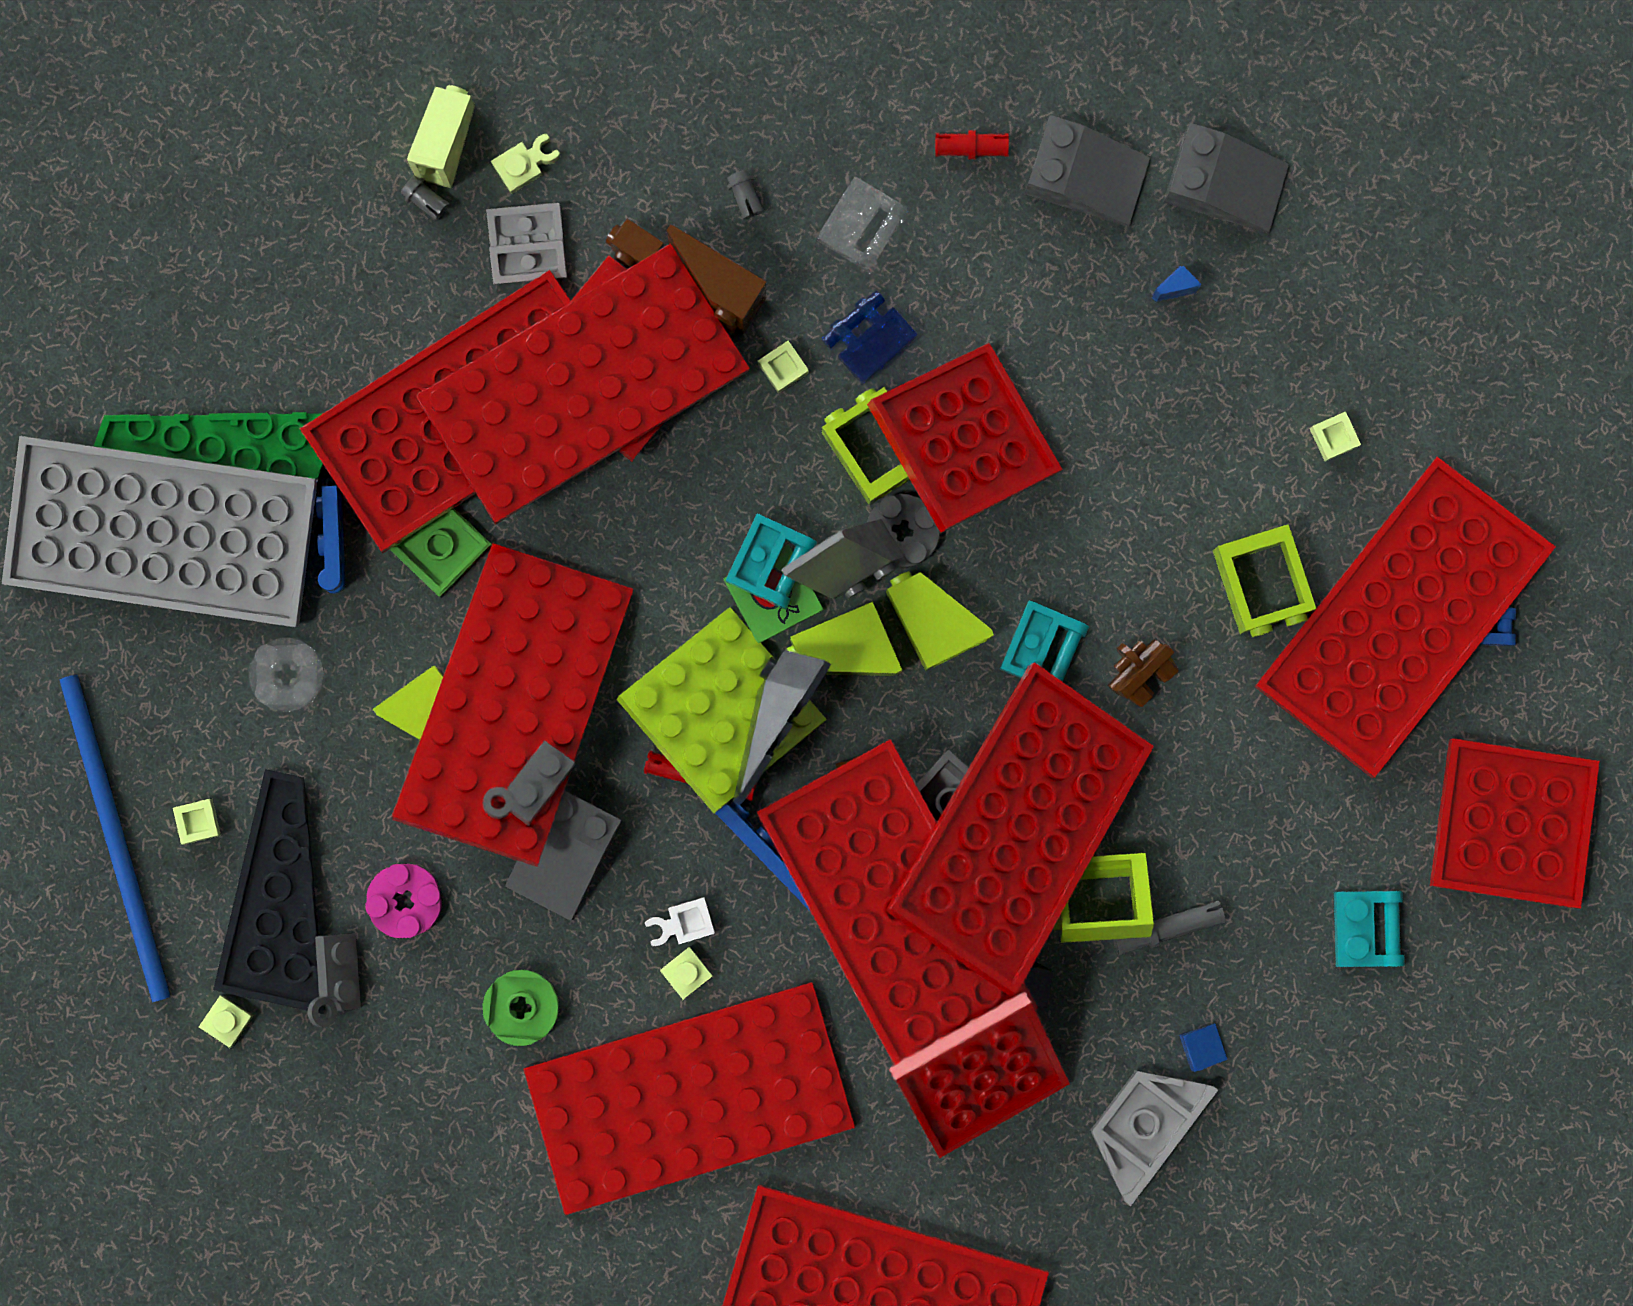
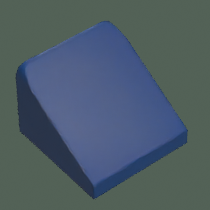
[1152,266,1201,302]
[1179,1023,1227,1072]

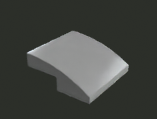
[486,202,567,284]

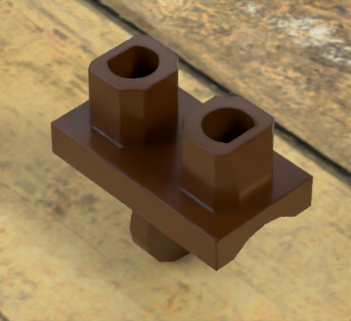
[1107,639,1179,707]

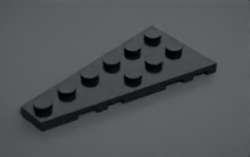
[213,769,326,1014]

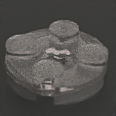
[249,638,325,713]

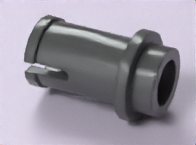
[727,170,764,220]
[401,176,450,222]

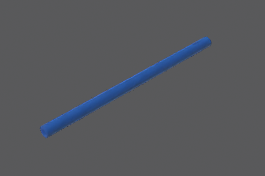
[59,675,171,1003]

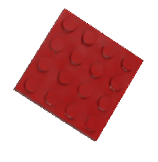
[867,343,1062,533]
[1430,738,1600,909]
[889,992,1070,1159]

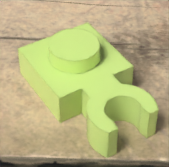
[491,134,560,194]

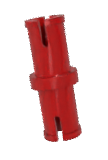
[935,130,1009,160]

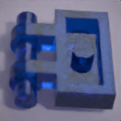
[821,290,918,385]

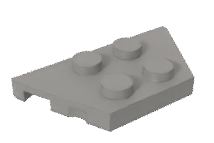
[1090,1070,1218,1206]

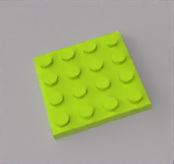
[617,607,826,814]

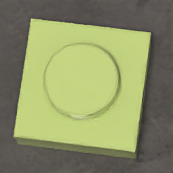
[758,341,809,394]
[1310,412,1361,462]
[173,799,221,845]
[660,947,712,999]
[199,995,253,1048]

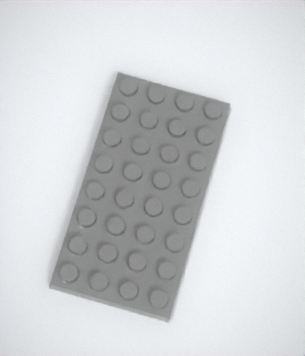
[2,436,318,627]

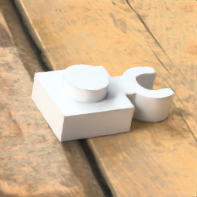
[645,898,715,946]

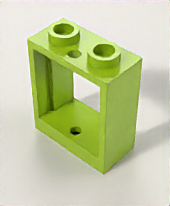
[821,387,910,506]
[1213,524,1316,638]
[1053,853,1154,943]

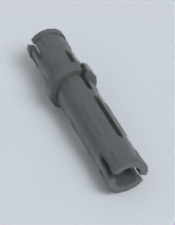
[1112,900,1226,956]

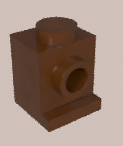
[605,219,664,268]

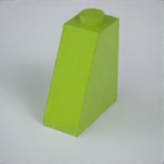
[886,571,994,671]
[786,602,902,676]
[373,666,444,740]

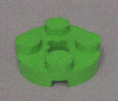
[483,970,559,1046]

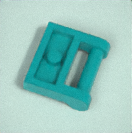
[725,513,817,610]
[1000,600,1089,682]
[1334,891,1405,967]

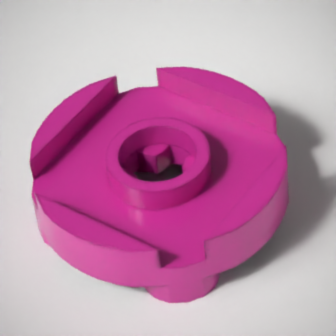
[366,864,442,938]

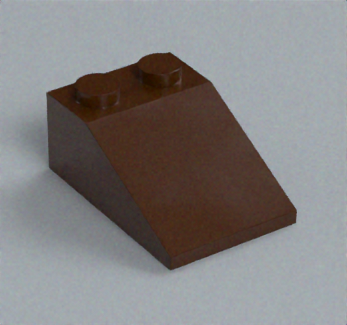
[667,224,766,335]

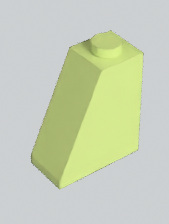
[407,85,475,188]

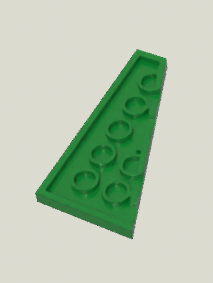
[94,412,325,488]

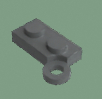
[483,741,575,826]
[308,933,361,1028]

